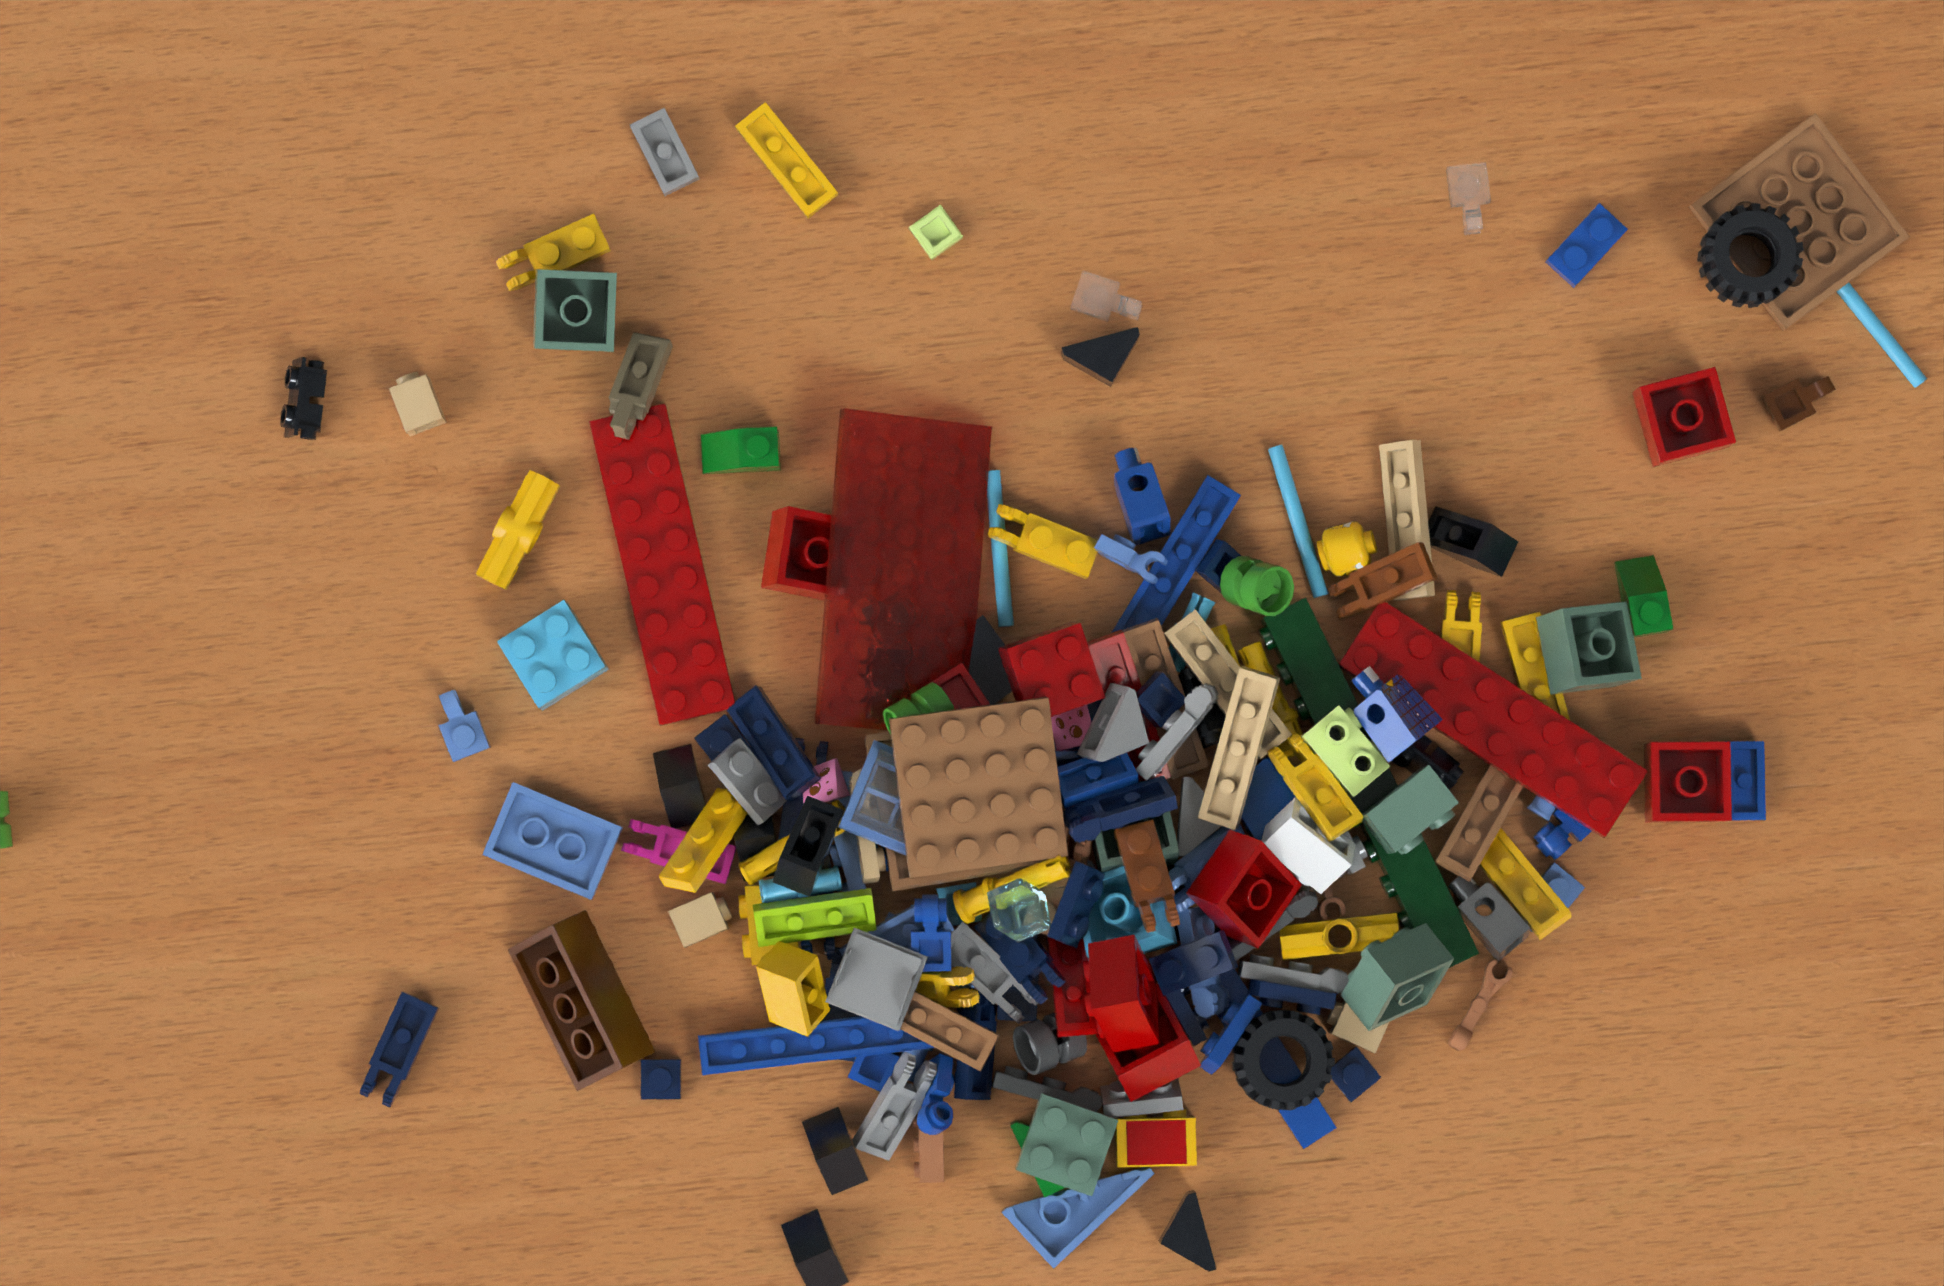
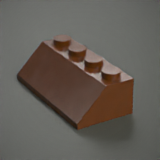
[508,910,655,1091]

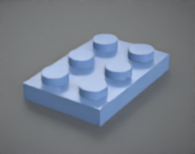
[482,782,623,900]

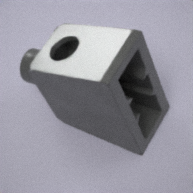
[1448,876,1530,962]

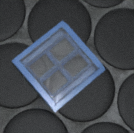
[838,740,906,856]

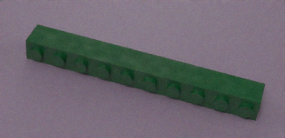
[1258,598,1479,968]

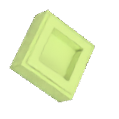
[909,205,963,260]

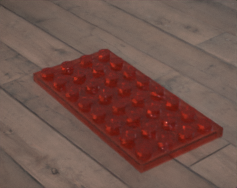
[815,408,992,731]

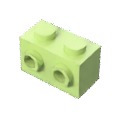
[1301,705,1391,798]

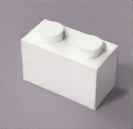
[1262,797,1356,894]

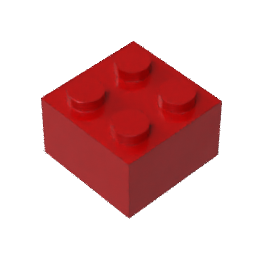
[1632,367,1736,467]
[761,506,862,603]
[998,622,1106,717]
[1644,741,1732,823]
[1186,830,1302,949]
[1083,935,1159,1053]
[1096,984,1201,1102]

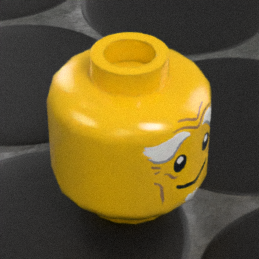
[1317,521,1378,577]

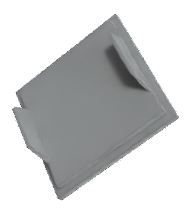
[825,927,928,1031]

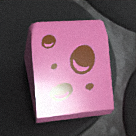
[1051,705,1092,750]
[803,758,850,804]

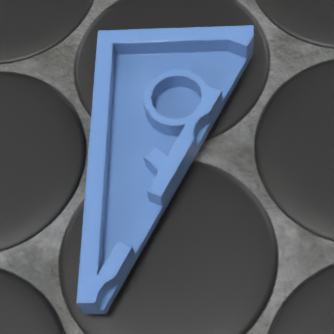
[1001,1167,1155,1269]

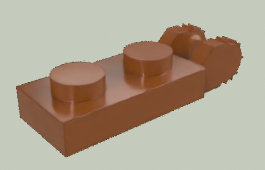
[1327,542,1438,620]
[1114,820,1180,933]

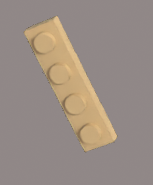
[1379,440,1435,600]
[1164,609,1292,760]
[1198,666,1280,830]

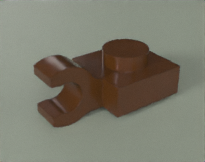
[1761,376,1836,432]

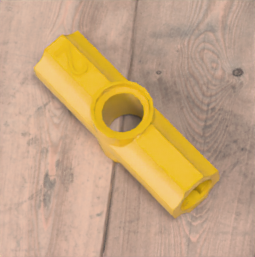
[475,470,560,590]
[1279,912,1399,960]

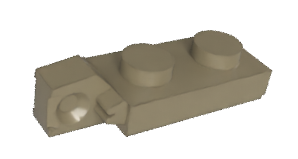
[609,332,673,439]

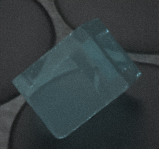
[987,878,1051,942]

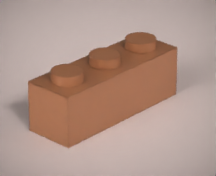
[913,1108,944,1183]

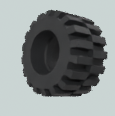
[1697,203,1804,308]
[1232,1010,1335,1110]

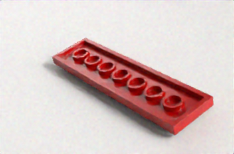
[589,404,735,726]
[1339,602,1648,838]

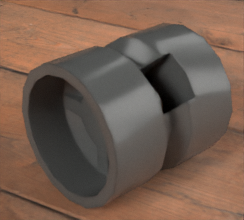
[1013,1012,1087,1075]

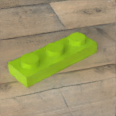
[753,888,877,947]

